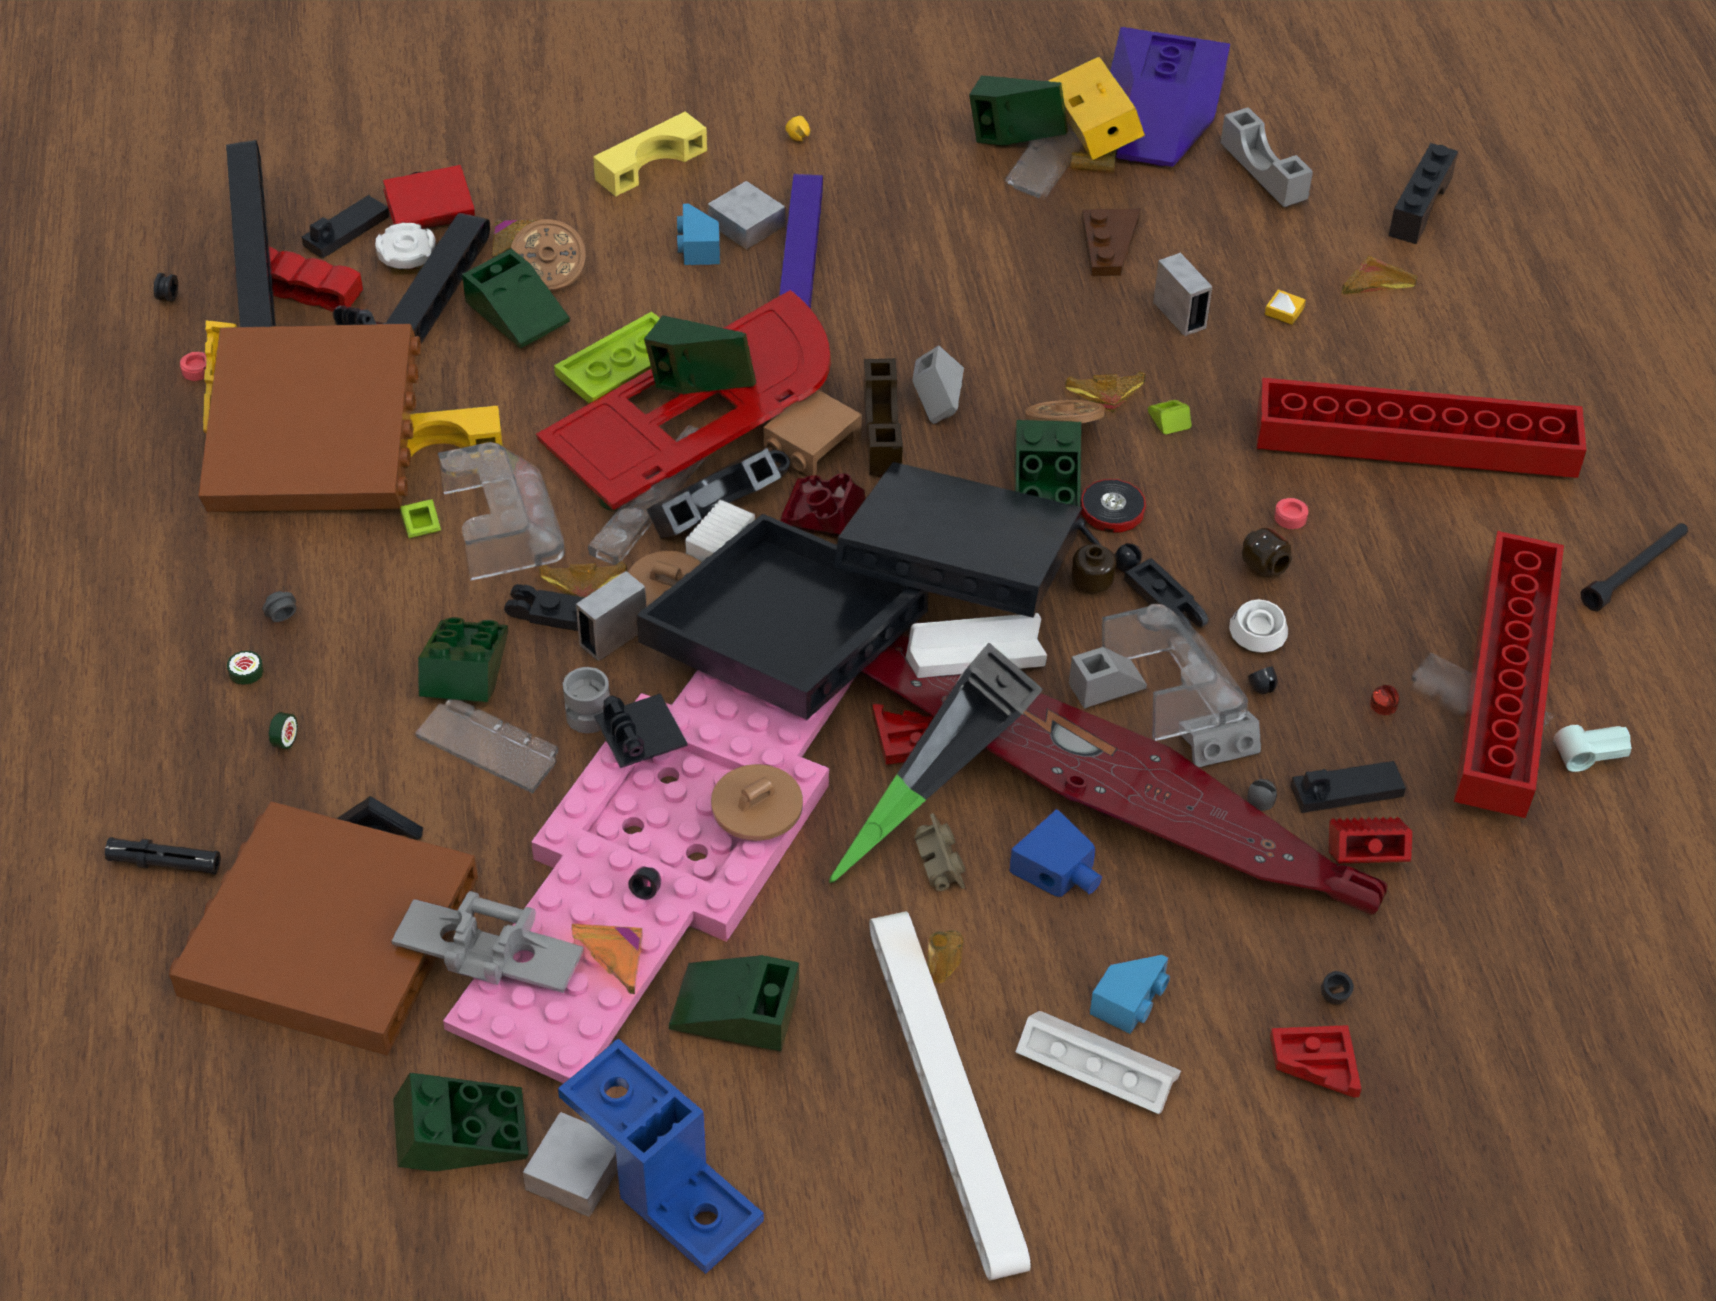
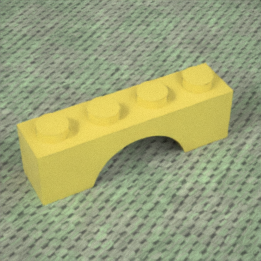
[593,112,707,196]

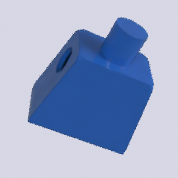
[1009,809,1102,897]

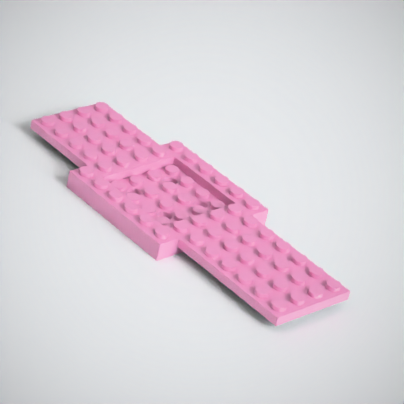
[443,670,855,1083]

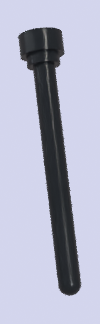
[1581,523,1688,611]

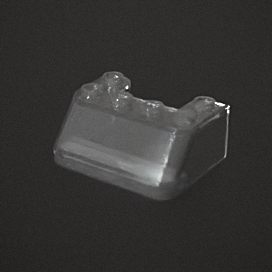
[438,442,565,581]

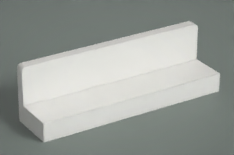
[906,613,1047,678]
[1016,1011,1181,1114]

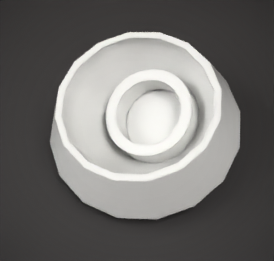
[1229,599,1288,653]

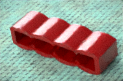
[235,246,363,312]

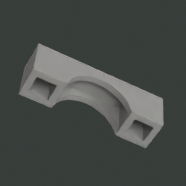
[1220,107,1313,207]

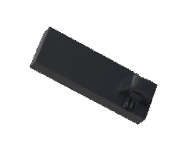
[301,195,390,259]
[1291,761,1406,813]

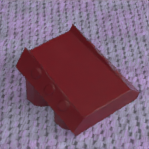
[780,473,866,535]

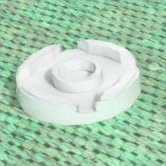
[375,223,436,269]

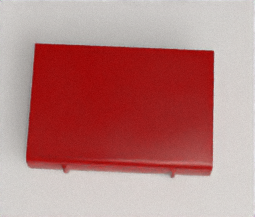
[383,165,475,229]

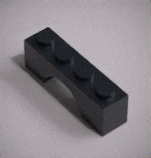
[1388,143,1458,244]
[646,448,781,538]

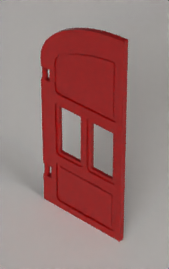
[536,290,831,510]

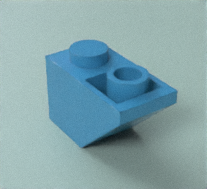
[677,204,720,265]
[1090,955,1170,1034]

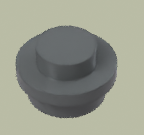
[262,591,297,622]

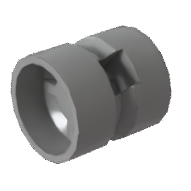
[563,667,610,733]

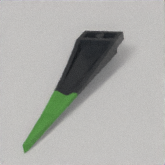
[829,643,1043,883]

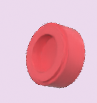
[180,352,206,381]
[1274,498,1308,529]

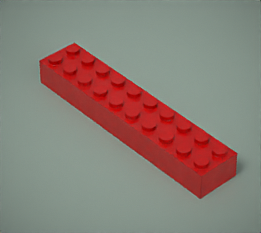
[1257,377,1587,478]
[1454,531,1564,818]

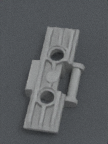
[392,891,584,993]

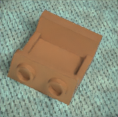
[763,390,862,476]

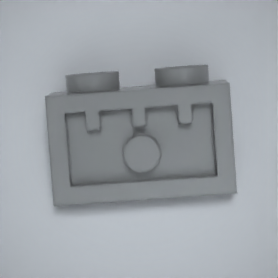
[1177,705,1261,767]

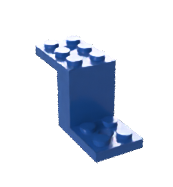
[558,1039,764,1274]

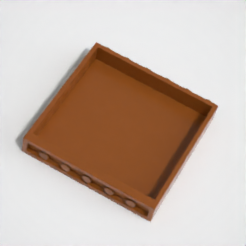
[198,324,421,512]
[169,801,478,1056]

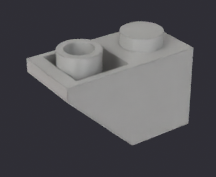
[912,345,964,424]
[1069,647,1147,708]

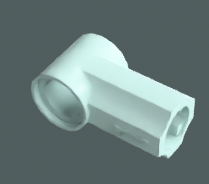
[1553,725,1632,772]

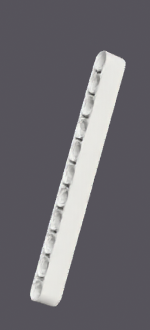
[869,911,1030,1281]

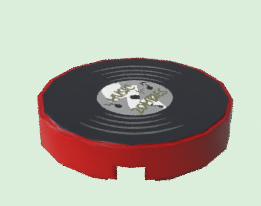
[1081,479,1146,533]

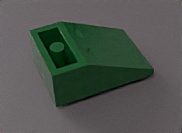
[969,75,1068,145]
[462,248,570,348]
[644,315,756,394]
[1014,420,1081,507]
[418,617,508,702]
[669,955,799,1051]
[393,1073,529,1171]

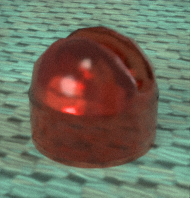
[1370,684,1400,715]

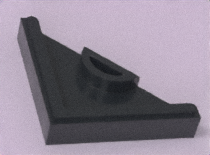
[336,796,423,840]

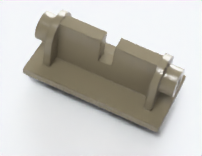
[914,813,966,891]

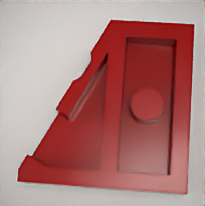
[872,704,934,765]
[1270,1025,1362,1098]

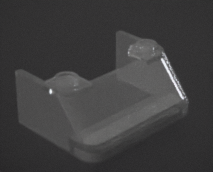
[1102,604,1248,741]

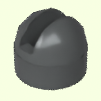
[1247,779,1277,811]

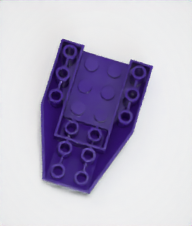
[1110,27,1230,167]

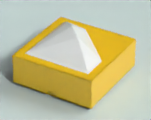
[1265,289,1306,325]

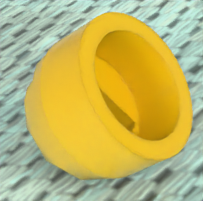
[785,116,810,142]

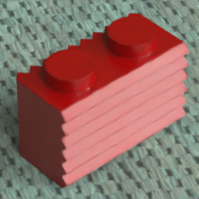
[1329,816,1412,864]

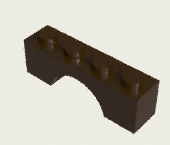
[863,358,903,475]

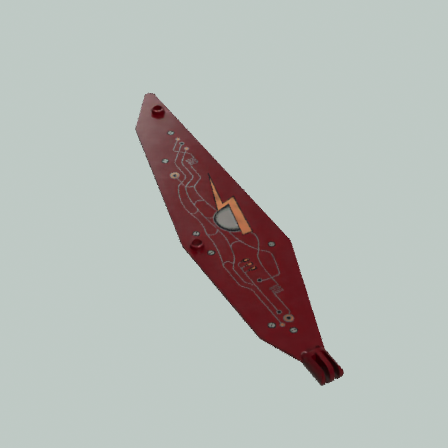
[862,635,1388,915]

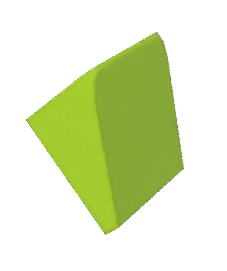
[1148,400,1192,435]
[400,499,441,539]

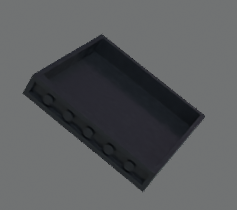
[834,462,1082,618]
[636,514,928,720]

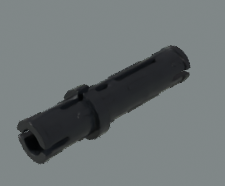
[105,837,221,875]

